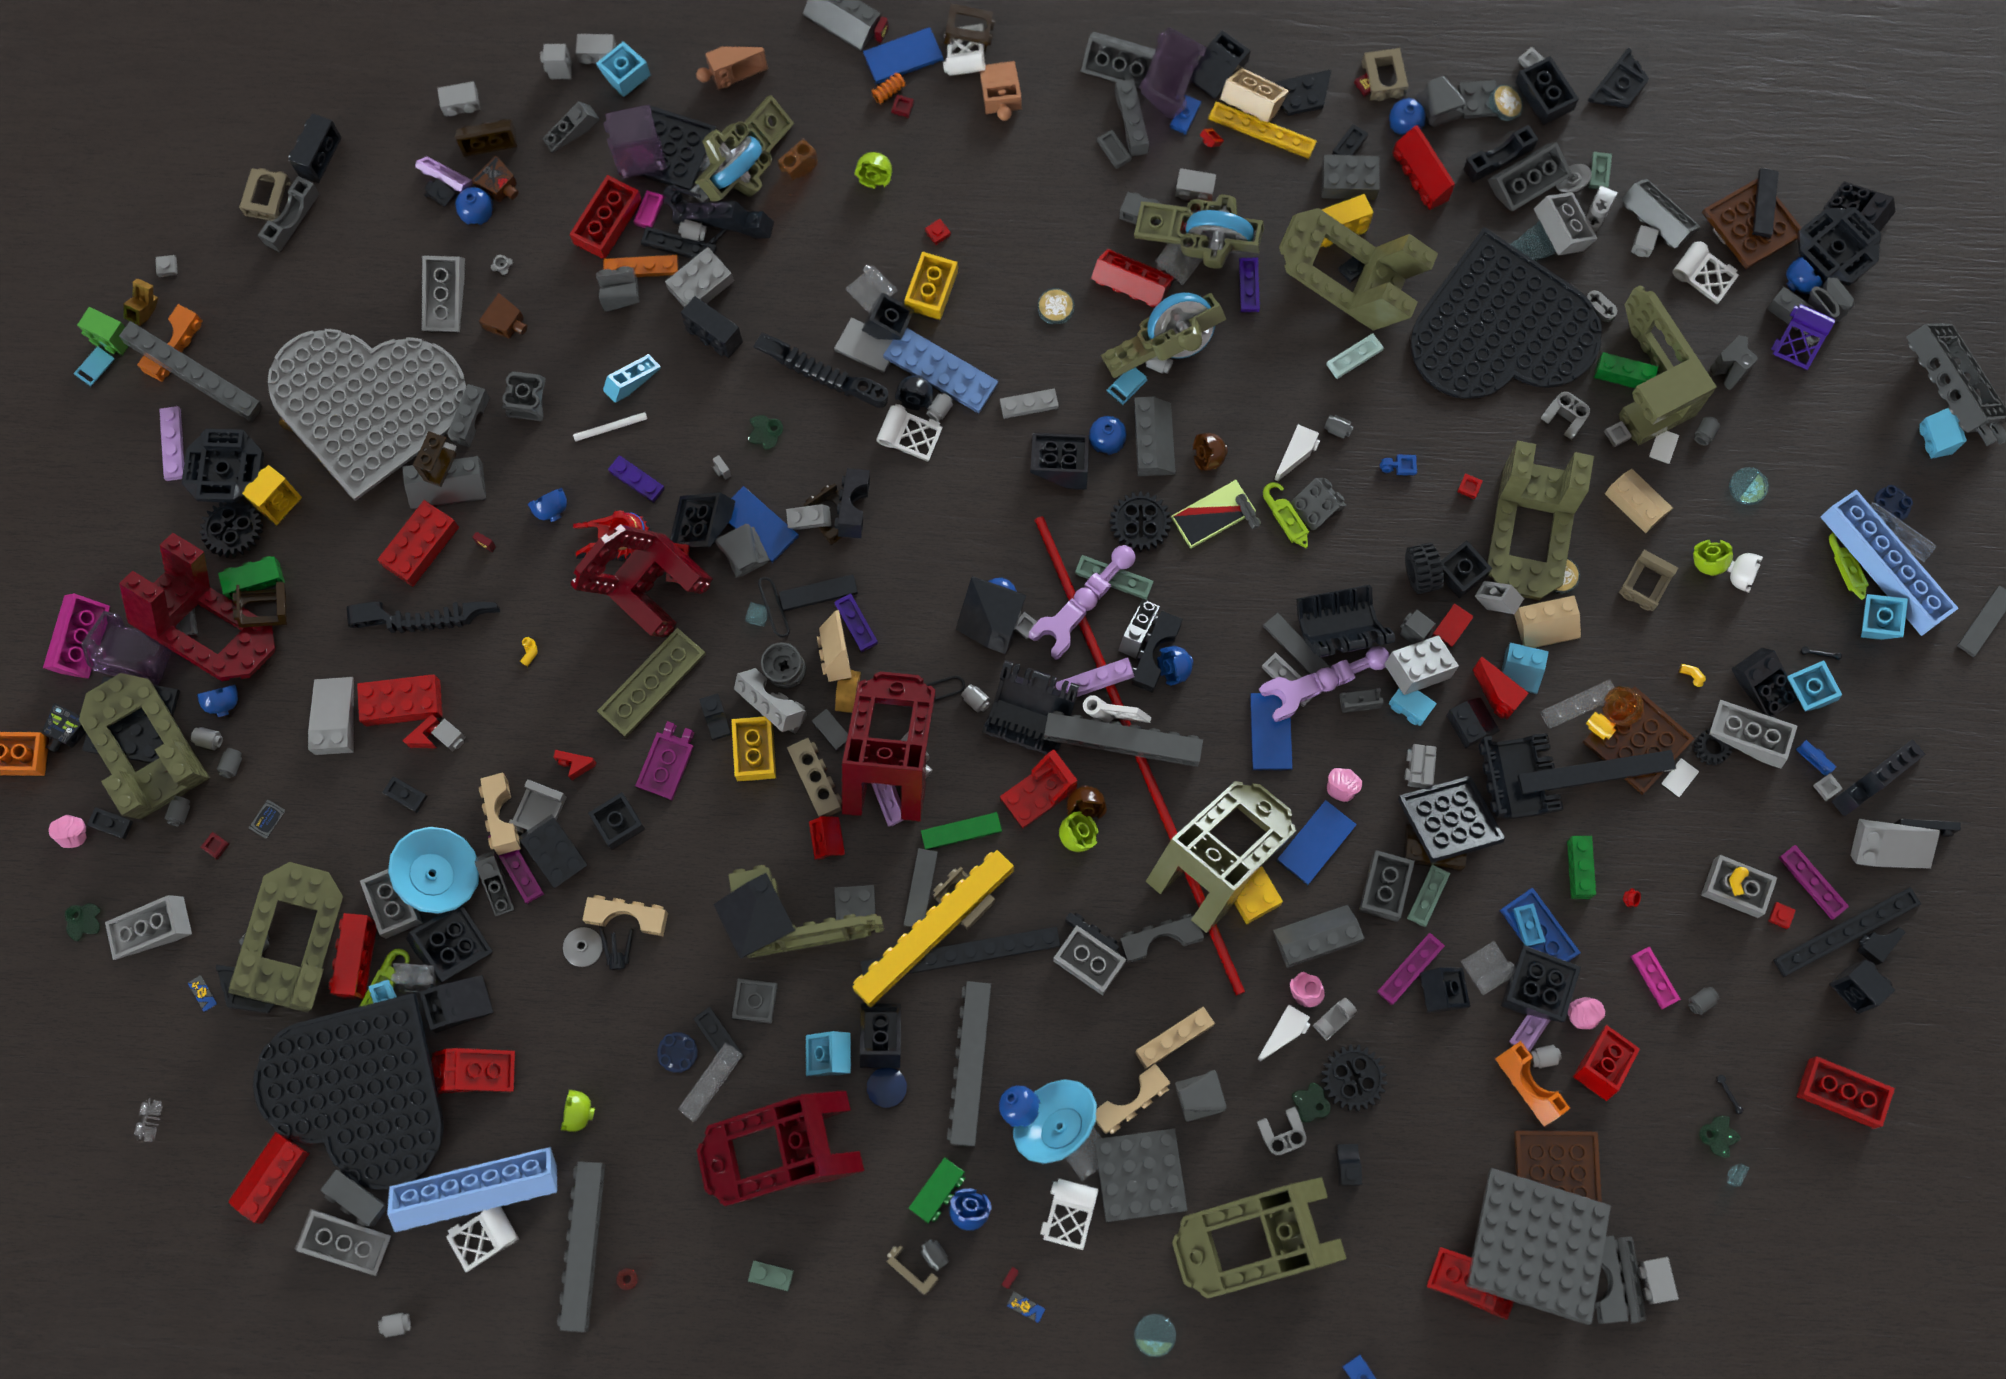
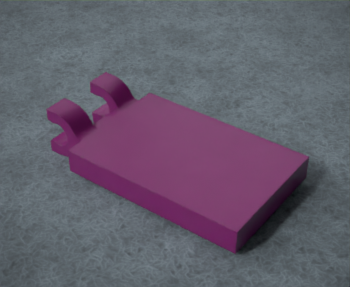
[635,721,695,801]

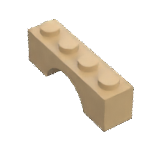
[479,773,521,855]
[583,895,668,936]
[1135,1007,1215,1070]
[1096,1064,1170,1134]

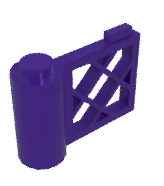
[1771,304,1835,370]

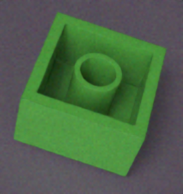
[77,307,128,355]

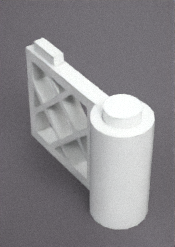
[943,24,985,76]
[1673,242,1739,304]
[876,404,943,462]
[1083,696,1151,723]
[1040,1179,1098,1250]
[446,1206,519,1272]

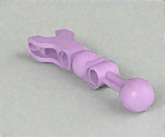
[1028,545,1136,660]
[1259,646,1389,722]

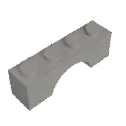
[734,668,804,732]

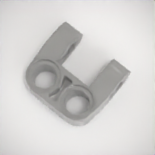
[1586,185,1618,232]
[1540,392,1590,440]
[1313,998,1357,1041]
[1257,1107,1306,1155]

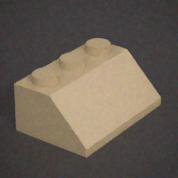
[1221,68,1289,122]
[1605,469,1673,533]
[1514,596,1581,648]
[817,610,852,682]

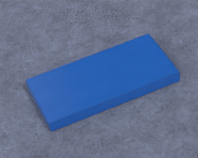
[863,27,943,84]
[728,486,799,563]
[1250,693,1292,770]
[1277,800,1357,885]
[1500,888,1581,962]

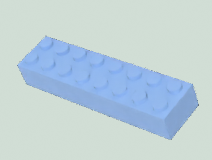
[1821,490,1959,636]
[387,1147,557,1232]

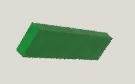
[921,812,1002,850]

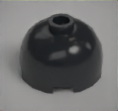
[895,375,933,411]

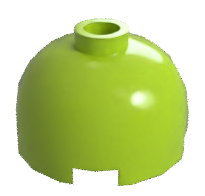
[855,152,892,188]
[1693,540,1733,576]
[1059,811,1099,852]
[561,1090,595,1132]

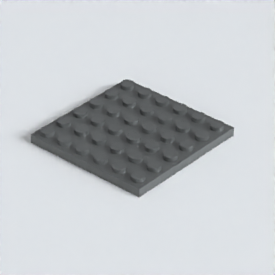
[1467,1168,1611,1325]

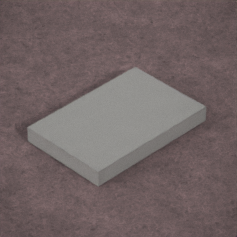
[834,318,893,374]

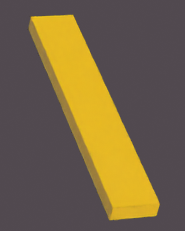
[1209,102,1317,159]

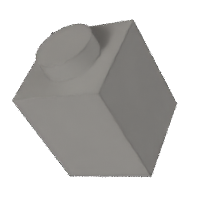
[1631,225,1659,258]
[431,718,466,752]

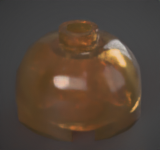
[1602,686,1644,726]

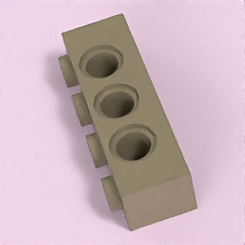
[787,738,842,817]

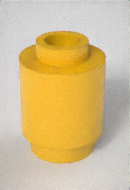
[1585,712,1616,740]

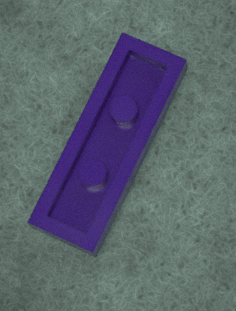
[1239,258,1260,312]
[608,455,665,503]
[834,593,878,653]

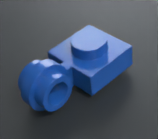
[1380,455,1417,475]

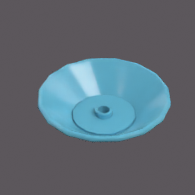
[388,827,479,914]
[1013,1079,1097,1164]

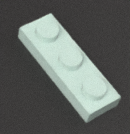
[1326,333,1384,379]

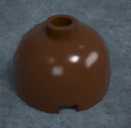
[1193,433,1228,471]
[1067,786,1107,819]

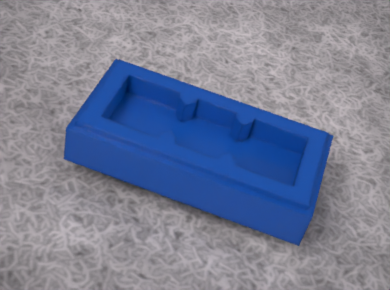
[1170,95,1201,134]
[1796,740,1836,776]
[1342,1355,1376,1379]

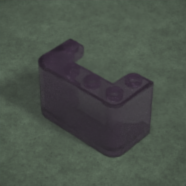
[604,104,667,178]

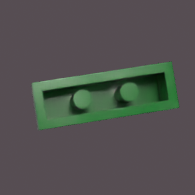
[1594,352,1658,388]
[218,556,285,599]
[1567,836,1596,899]
[908,1157,966,1224]

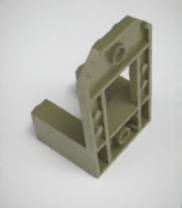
[1279,208,1438,331]
[1619,286,1717,446]
[1487,440,1594,601]
[79,673,210,820]
[1146,781,1296,933]
[228,862,343,1013]
[729,865,884,958]
[1172,1178,1346,1299]

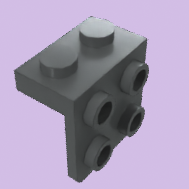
[1290,478,1347,530]

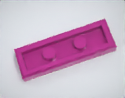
[1631,946,1681,1009]

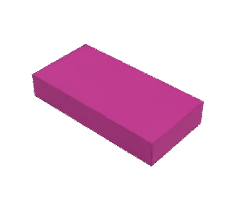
[634,190,665,228]

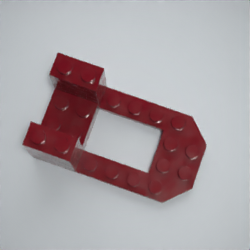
[571,524,713,637]
[119,533,275,681]
[842,671,936,822]
[697,1091,864,1206]

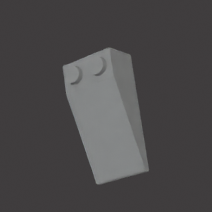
[422,256,465,332]
[308,677,354,755]
[1709,700,1797,768]
[1850,819,1940,869]
[105,895,192,960]
[295,1209,391,1276]

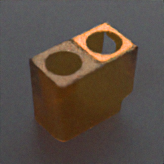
[777,139,818,181]

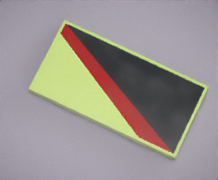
[1171,480,1256,549]

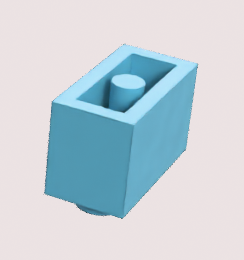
[1389,688,1437,726]

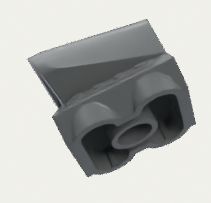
[1416,76,1467,127]
[596,266,640,312]
[1808,278,1855,322]
[1710,335,1758,390]
[502,371,546,421]
[715,524,769,577]
[1175,1070,1227,1122]

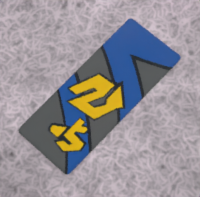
[188,975,217,1012]
[1007,1292,1045,1323]

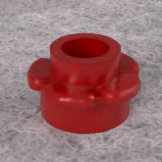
[1623,888,1641,907]

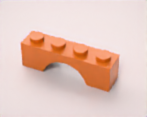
[137,304,203,382]
[1495,1041,1570,1126]

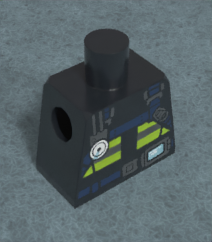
[43,703,86,753]

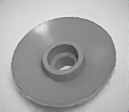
[1556,164,1592,193]
[563,927,603,967]

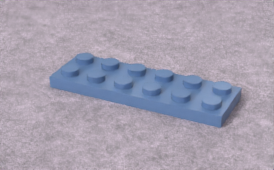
[883,328,998,414]

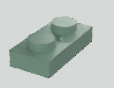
[1589,152,1612,189]
[748,1261,794,1291]

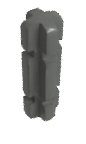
[1235,494,1261,529]

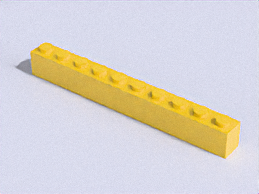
[852,850,1014,1008]

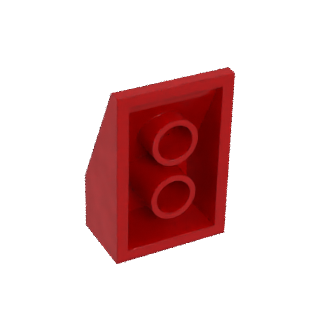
[1473,657,1529,720]
[1573,1025,1640,1101]

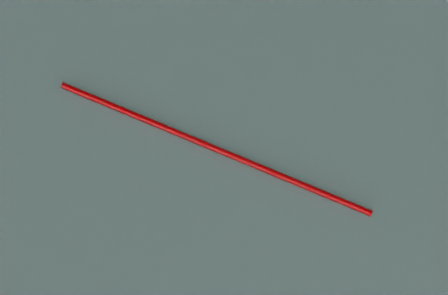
[1035,516,1245,996]

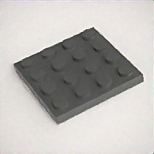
[1094,1128,1188,1222]

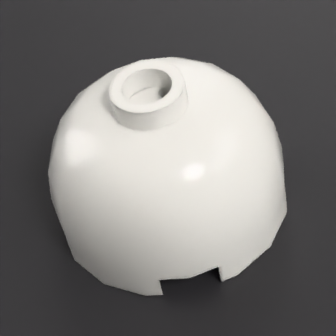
[1728,553,1763,593]

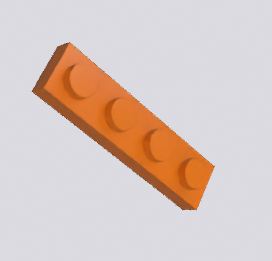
[604,255,678,277]

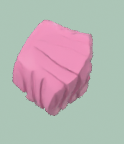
[1327,768,1362,802]
[49,815,87,848]
[1290,972,1325,1007]
[1567,997,1605,1029]

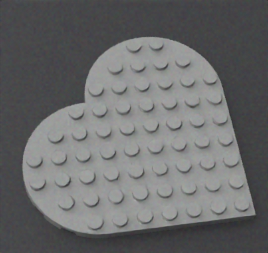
[268,329,466,501]

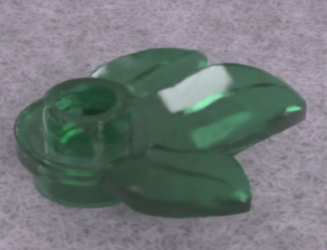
[748,415,783,450]
[65,904,100,942]
[1292,1083,1331,1122]
[1699,1116,1741,1157]

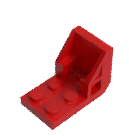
[1000,749,1077,829]
[432,1048,515,1094]
[1427,1247,1514,1320]

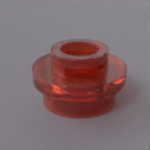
[617,1269,638,1290]

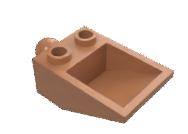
[696,47,768,90]
[980,61,1022,121]

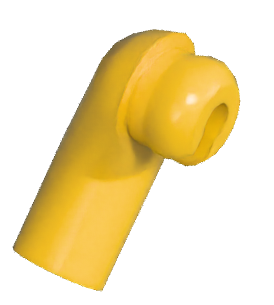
[520,637,538,667]
[1679,664,1706,687]
[1729,867,1749,896]

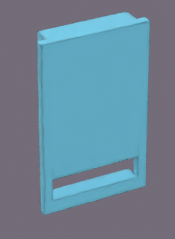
[74,346,115,386]
[1107,367,1148,405]

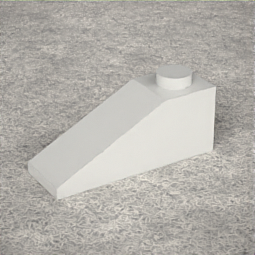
[1275,425,1320,481]
[1258,1005,1310,1061]

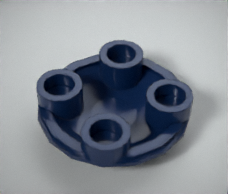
[1874,485,1913,522]
[658,1032,697,1073]
[867,1068,907,1108]

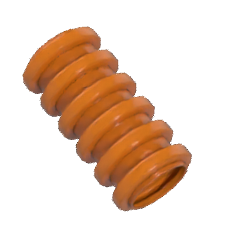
[872,73,905,104]

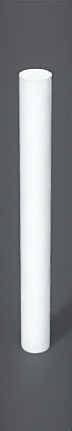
[573,412,647,442]

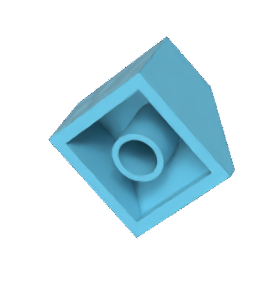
[596,41,651,97]
[1919,408,1967,459]
[1861,594,1908,640]
[1501,643,1549,694]
[1787,660,1842,711]
[806,1031,851,1076]

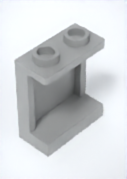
[508,779,567,834]

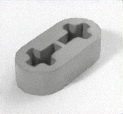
[1587,290,1617,322]

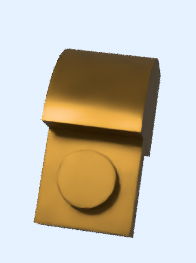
[123,278,158,326]
[835,670,861,713]

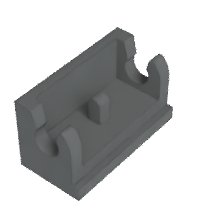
[1339,688,1384,713]

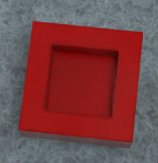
[1200,128,1224,148]
[925,219,951,245]
[1457,473,1483,499]
[1768,902,1796,929]

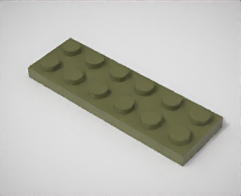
[597,628,706,738]

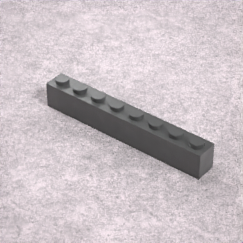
[119,321,263,422]
[1044,711,1203,767]
[947,981,991,1147]
[557,1161,606,1332]

